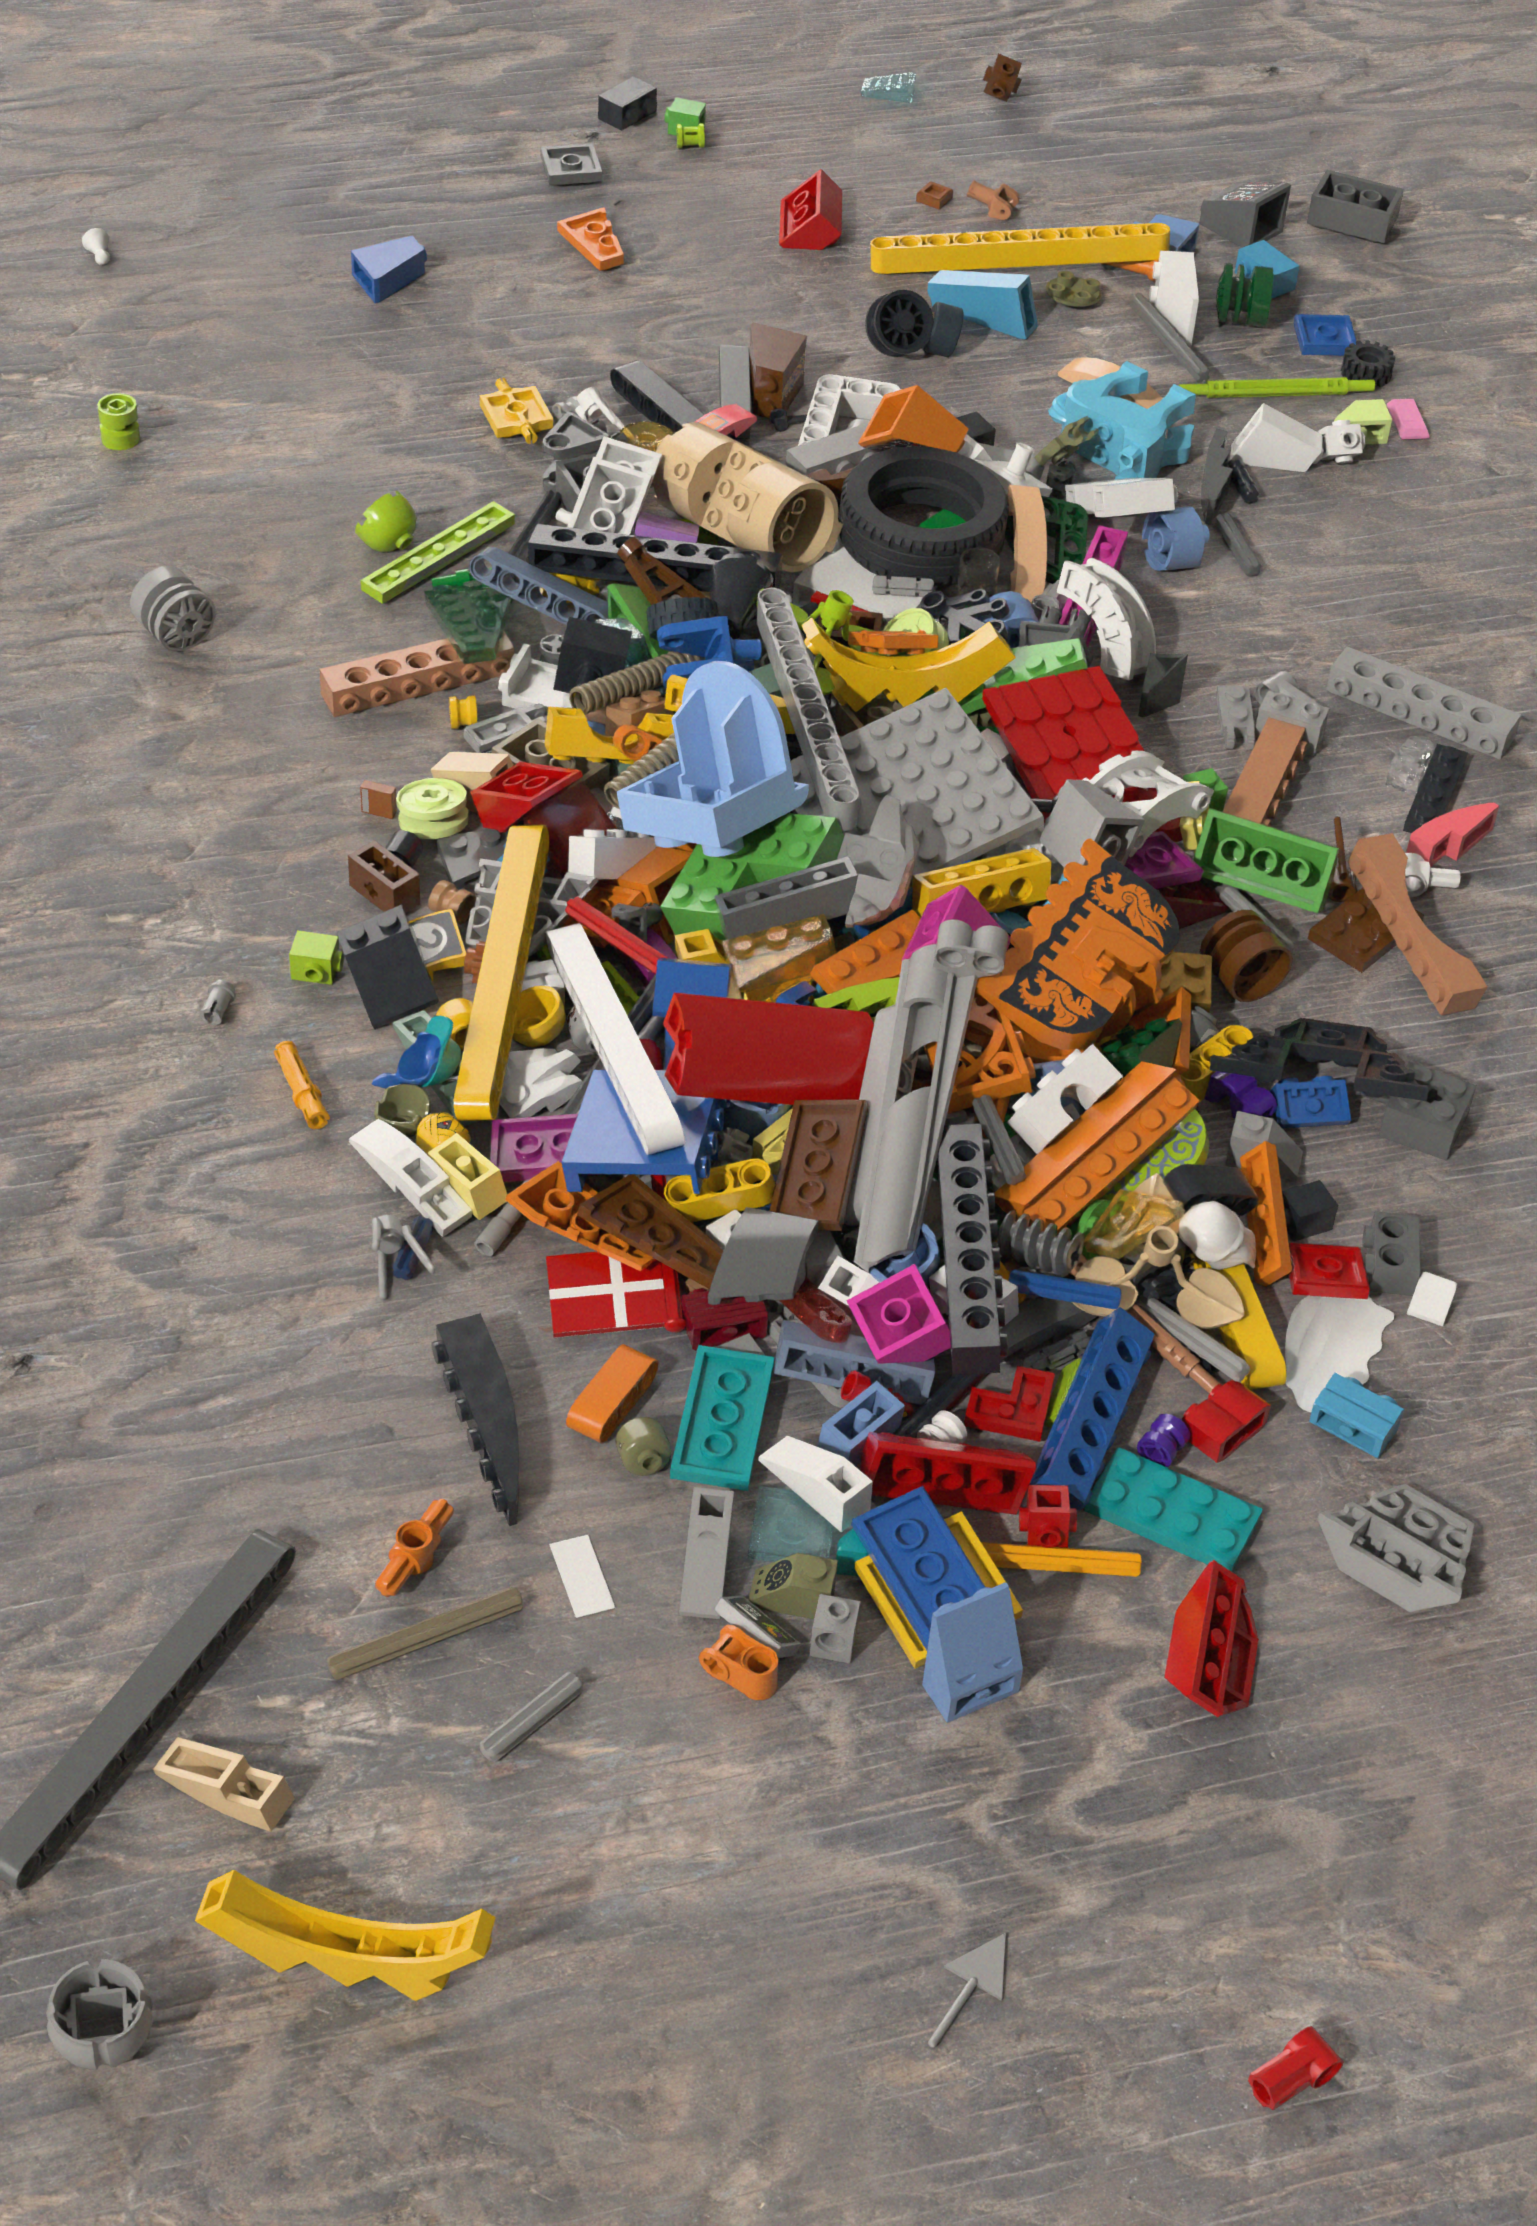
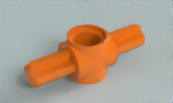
[375,1498,454,1597]

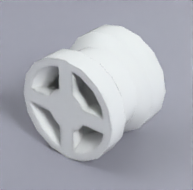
[917,1410,967,1444]

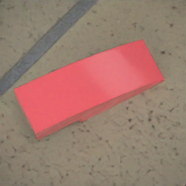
[1406,802,1499,867]

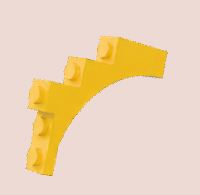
[802,618,1016,712]
[195,1870,496,2001]

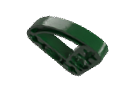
[1005,494,1088,584]

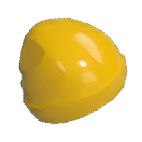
[512,986,566,1047]

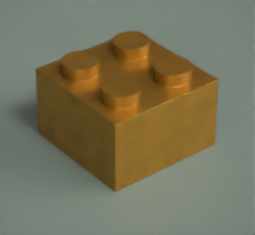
[1136,952,1212,1015]

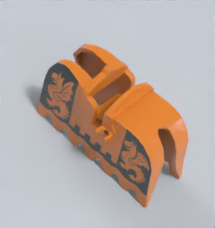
[965,838,1180,1064]

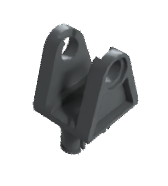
[543,411,628,493]
[1019,606,1093,670]

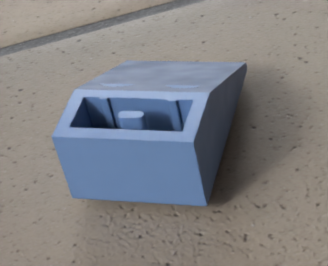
[922,1582,1023,1723]

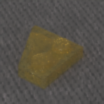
[1084,1189,1185,1259]

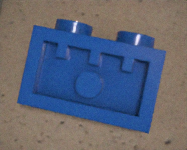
[1269,1076,1351,1128]

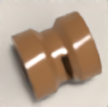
[428,879,476,924]

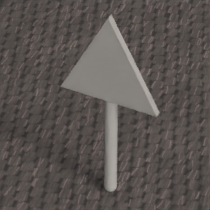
[928,1933,1006,2048]

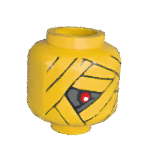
[416,1112,471,1155]

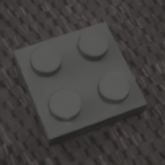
[540,143,603,186]

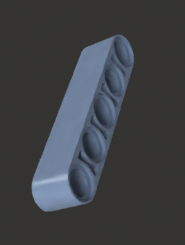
[469,547,613,627]

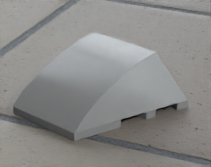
[465,858,598,957]
[1317,1484,1474,1612]

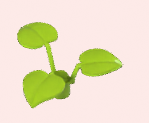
[757,588,889,695]

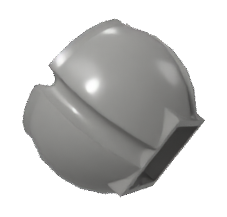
[46,1959,153,2070]

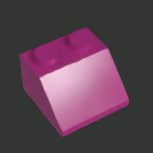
[846,1264,951,1364]

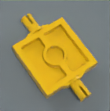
[479,378,553,444]

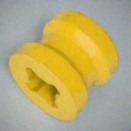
[449,695,477,729]

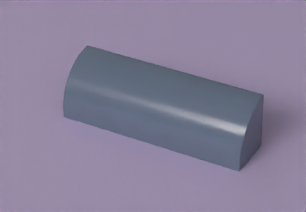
[774,1320,935,1405]

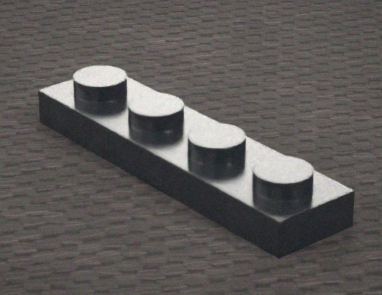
[1403,744,1468,833]

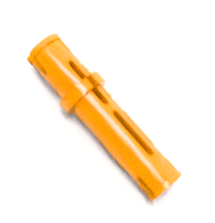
[274,1041,330,1129]

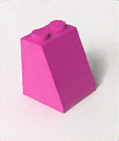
[901,885,1011,961]

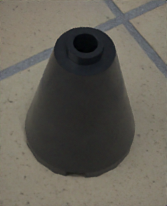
[710,553,773,640]

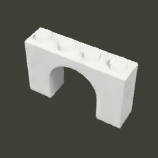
[1065,478,1178,517]

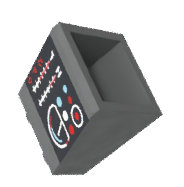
[1199,182,1291,248]

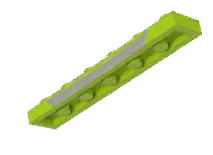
[360,501,515,604]

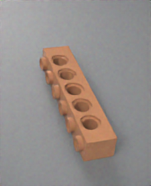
[319,625,514,717]

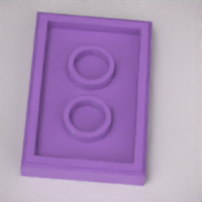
[634,511,699,543]

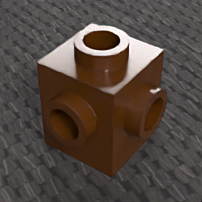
[983,53,1022,102]

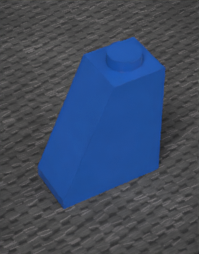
[351,235,427,303]

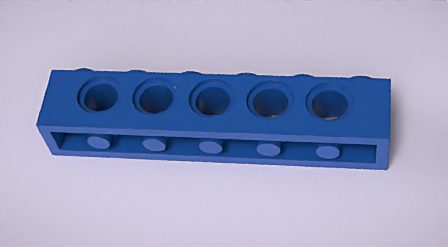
[1027,1307,1155,1511]

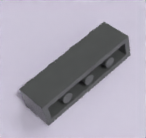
[714,856,858,949]

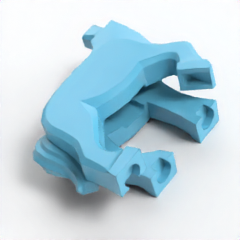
[1048,361,1196,480]

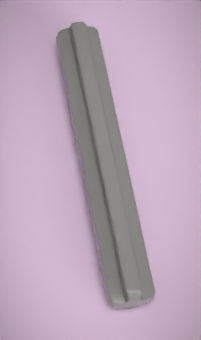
[1135,1294,1250,1382]

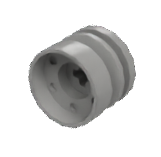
[130,566,216,651]

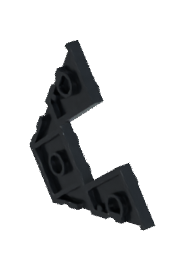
[1210,1018,1429,1101]

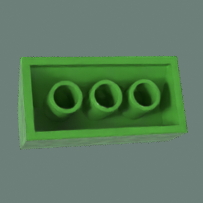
[1193,808,1339,913]

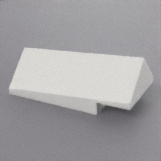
[567,436,662,535]

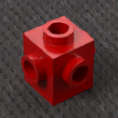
[1019,1485,1077,1548]

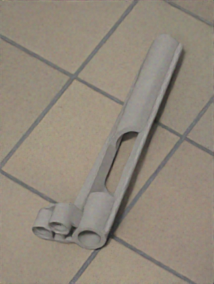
[854,920,1008,1273]

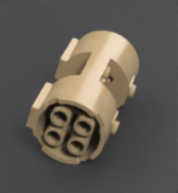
[652,422,843,572]

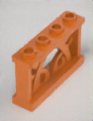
[923,975,1036,1115]

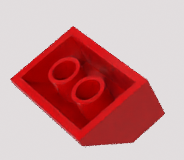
[779,169,842,250]

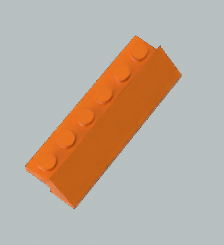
[994,1061,1200,1234]

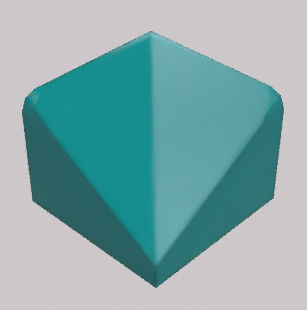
[836,1528,869,1576]

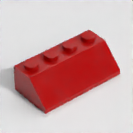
[861,1432,1036,1515]

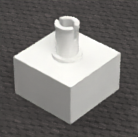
[975,442,1052,497]

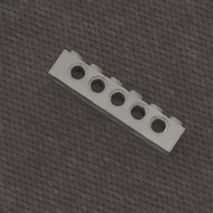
[1326,646,1521,759]

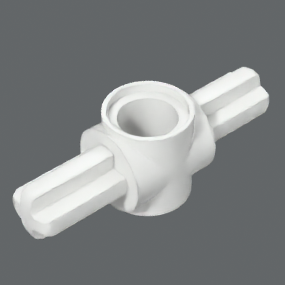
[1405,853,1461,897]

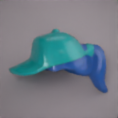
[372,1015,461,1089]

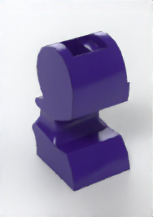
[1204,1072,1277,1119]

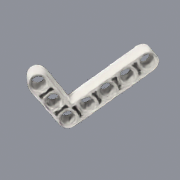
[798,374,901,446]

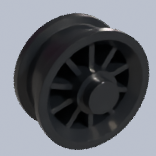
[865,290,934,357]

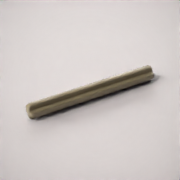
[327,1587,523,1680]

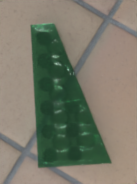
[424,578,516,664]

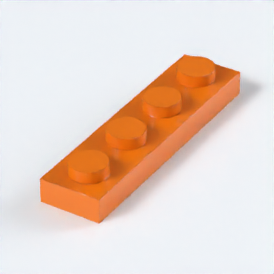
[1240,1141,1292,1287]

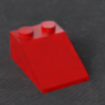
[470,762,583,832]

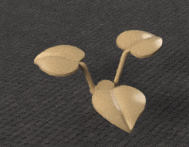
[1072,1173,1244,1329]

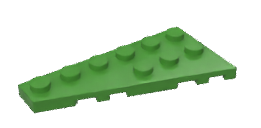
[913,638,1088,714]

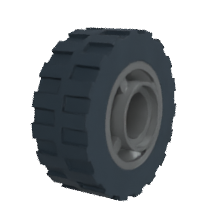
[646,597,719,640]

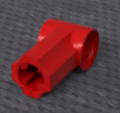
[1248,2026,1344,2110]

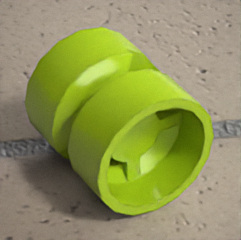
[97,393,140,451]

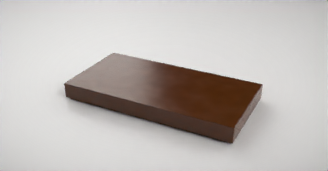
[769,1100,868,1231]

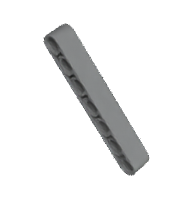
[844,1005,919,1227]

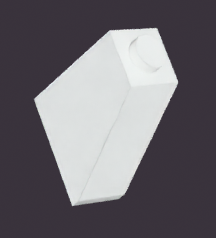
[1230,403,1324,472]

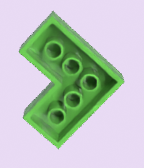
[660,813,844,941]

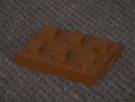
[1308,887,1424,973]

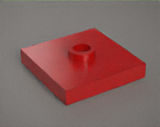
[1288,1243,1370,1299]

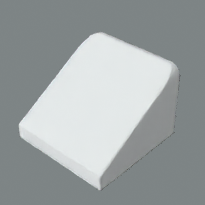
[1407,1272,1458,1326]

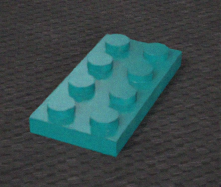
[670,1345,775,1491]
[1084,1447,1263,1572]

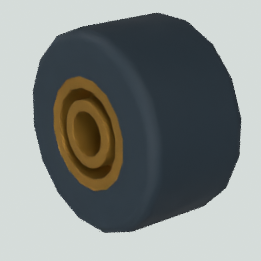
[922,302,964,358]

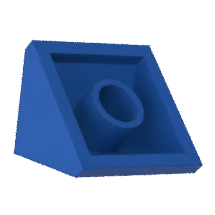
[653,958,732,1017]

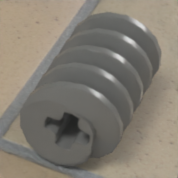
[997,1210,1085,1277]

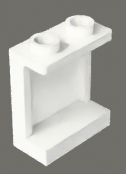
[498,644,572,714]

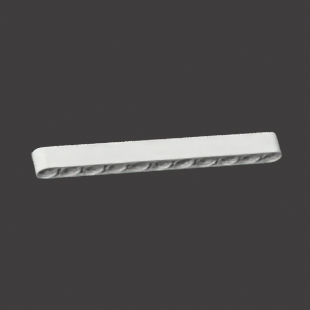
[546,923,685,1155]

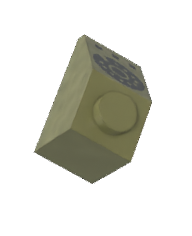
[748,1553,838,1619]

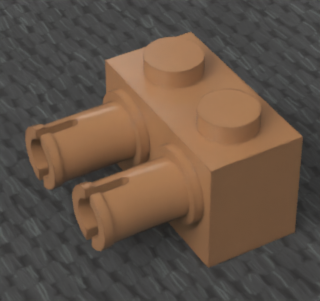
[585,690,673,736]

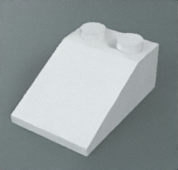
[1149,251,1199,348]

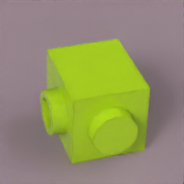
[289,930,345,985]

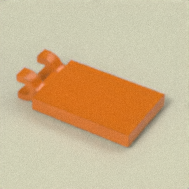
[1129,987,1191,1088]

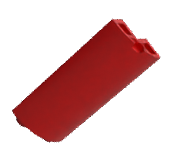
[663,992,874,1105]

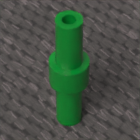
[431,567,492,591]

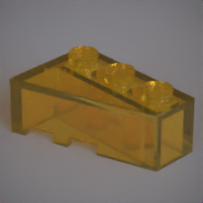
[722,914,836,1002]

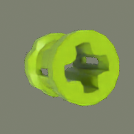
[676,123,705,149]

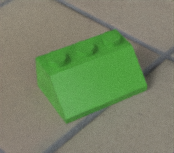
[607,583,670,664]

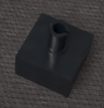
[553,617,632,694]

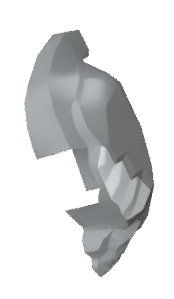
[837,795,920,928]

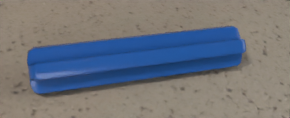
[1008,1270,1122,1309]

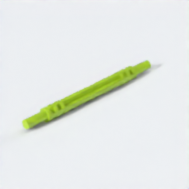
[1178,377,1375,398]

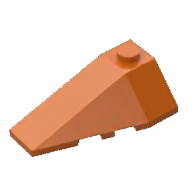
[506,1161,656,1271]

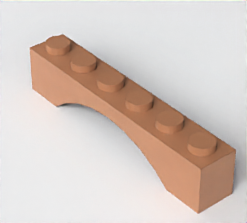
[1347,833,1488,1015]

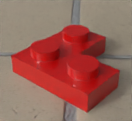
[964,1366,1055,1442]

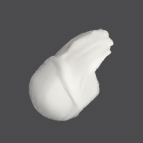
[1179,1201,1256,1270]

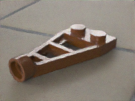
[617,536,708,605]

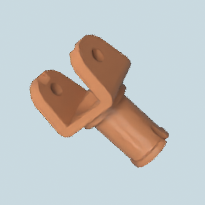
[967,180,1020,220]

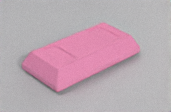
[1387,399,1430,440]

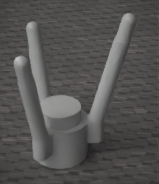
[372,1215,436,1300]

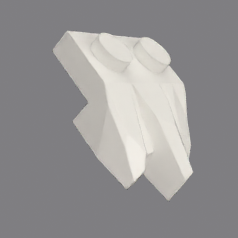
[500,1048,582,1118]

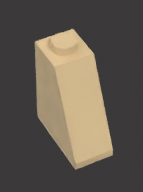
[430,752,521,824]

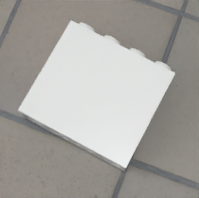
[793,536,937,628]

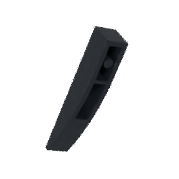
[431,1313,519,1526]

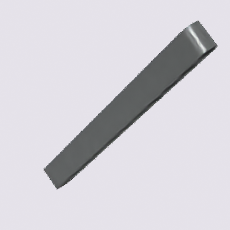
[0,1529,296,1890]

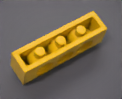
[912,848,1052,918]

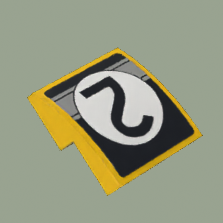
[410,909,466,981]

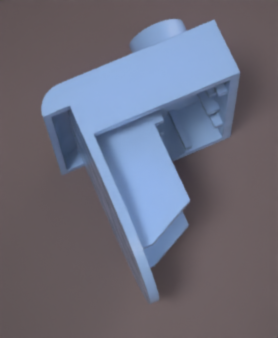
[616,661,809,857]

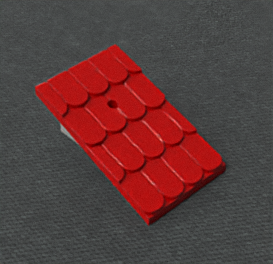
[982,666,1183,842]

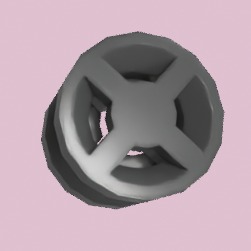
[540,634,564,665]

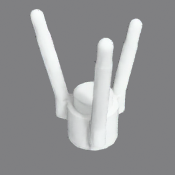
[575,387,638,447]

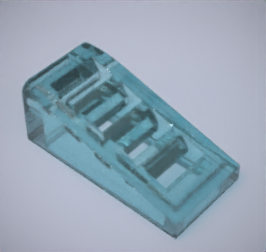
[861,73,916,103]

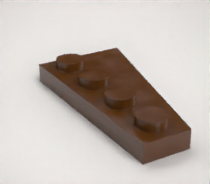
[577,1174,724,1290]

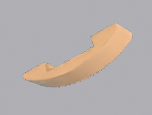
[1058,358,1163,409]
[1008,485,1047,604]

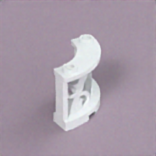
[1057,558,1156,680]
[1083,751,1214,857]

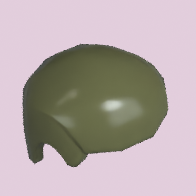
[374,1084,431,1138]

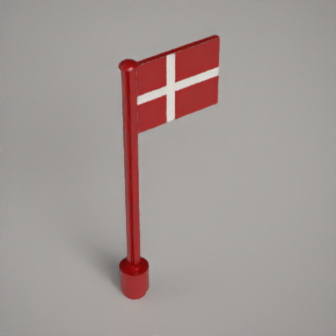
[546,1039,686,1338]

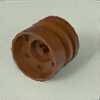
[1199,909,1293,1002]

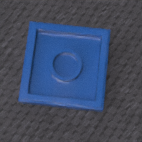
[1293,314,1357,356]

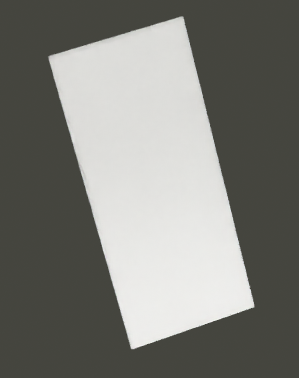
[549,1535,615,1618]

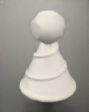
[82,228,110,265]

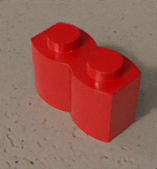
[1182,1379,1271,1463]

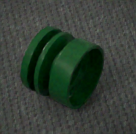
[1216,263,1273,327]

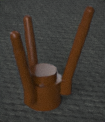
[1329,816,1357,902]

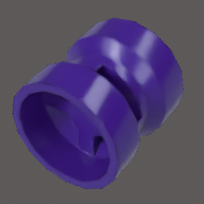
[1137,1413,1190,1467]

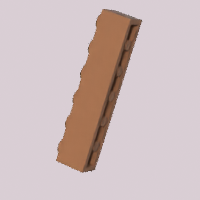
[1223,717,1308,827]

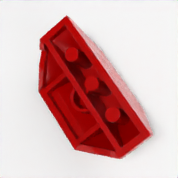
[1164,1560,1259,1717]

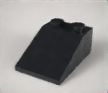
[337,905,440,1030]

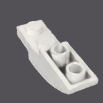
[349,1119,472,1237]

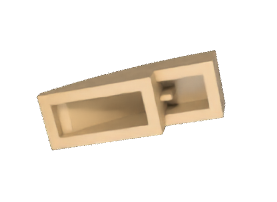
[153,1737,295,1832]

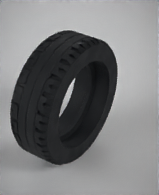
[839,446,1009,587]

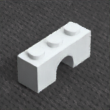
[1007,1044,1123,1154]

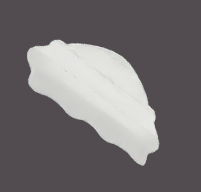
[1285,1295,1394,1412]

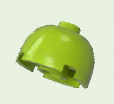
[355,491,417,552]

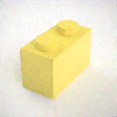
[427,1133,507,1220]

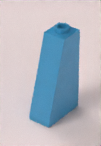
[927,270,1038,339]

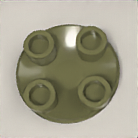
[1046,271,1101,307]

